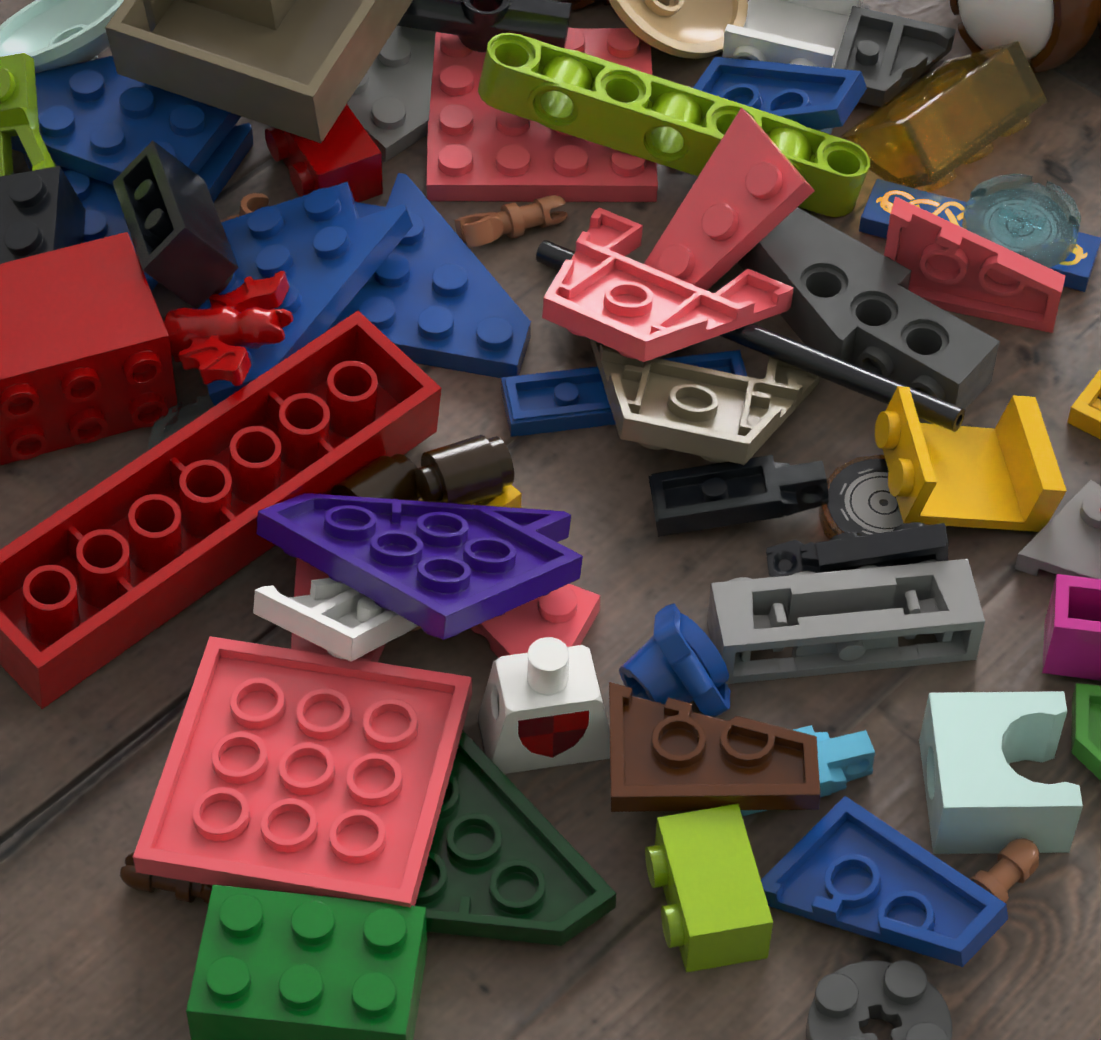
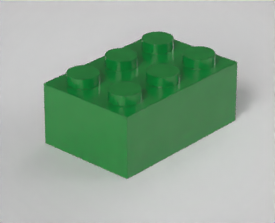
[186,885,427,1040]

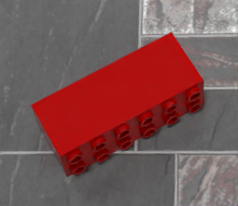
[0,232,179,466]

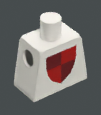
[478,637,610,774]

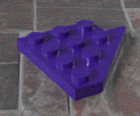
[256,493,583,640]

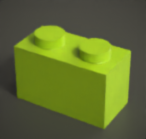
[645,804,773,973]

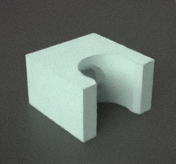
[919,691,1083,854]

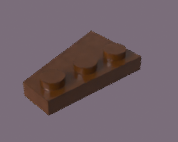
[609,682,820,812]

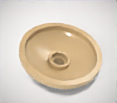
[609,0,748,59]

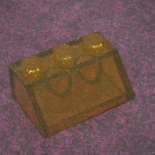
[839,41,1047,192]

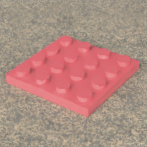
[426,27,658,202]
[133,636,472,908]

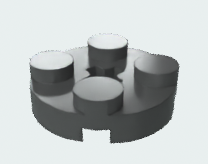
[806,960,952,1040]

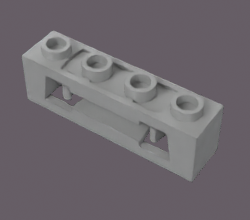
[707,559,985,684]

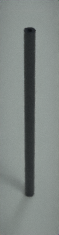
[536,240,965,432]

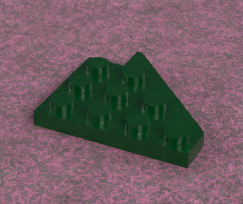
[415,730,617,946]

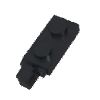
[648,455,829,537]
[766,522,949,577]

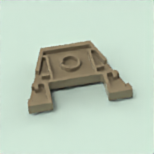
[590,339,821,465]

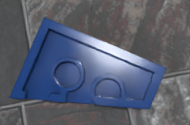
[693,57,867,130]
[761,796,1008,967]

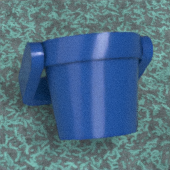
[619,603,731,717]

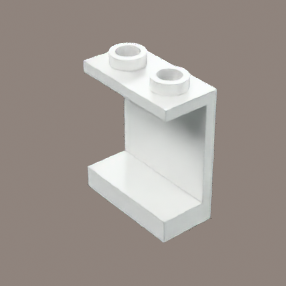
[722,0,862,68]

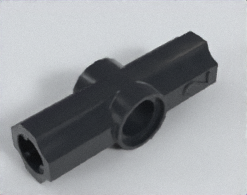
[397,0,572,52]

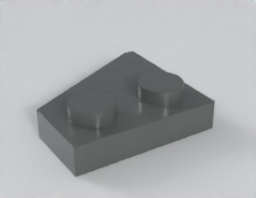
[834,6,956,107]

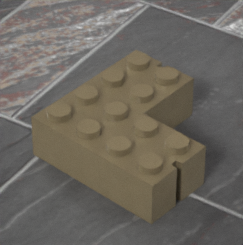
[105,0,413,143]

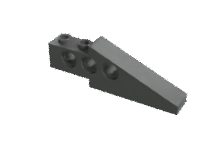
[738,207,1000,409]

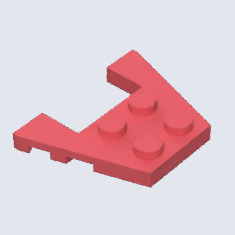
[542,207,794,362]

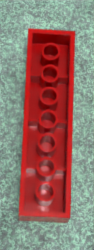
[0,311,442,709]

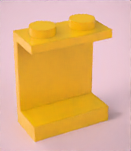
[875,386,1067,532]

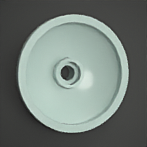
[0,0,124,73]

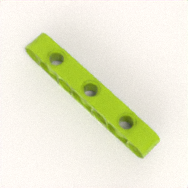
[478,33,870,217]

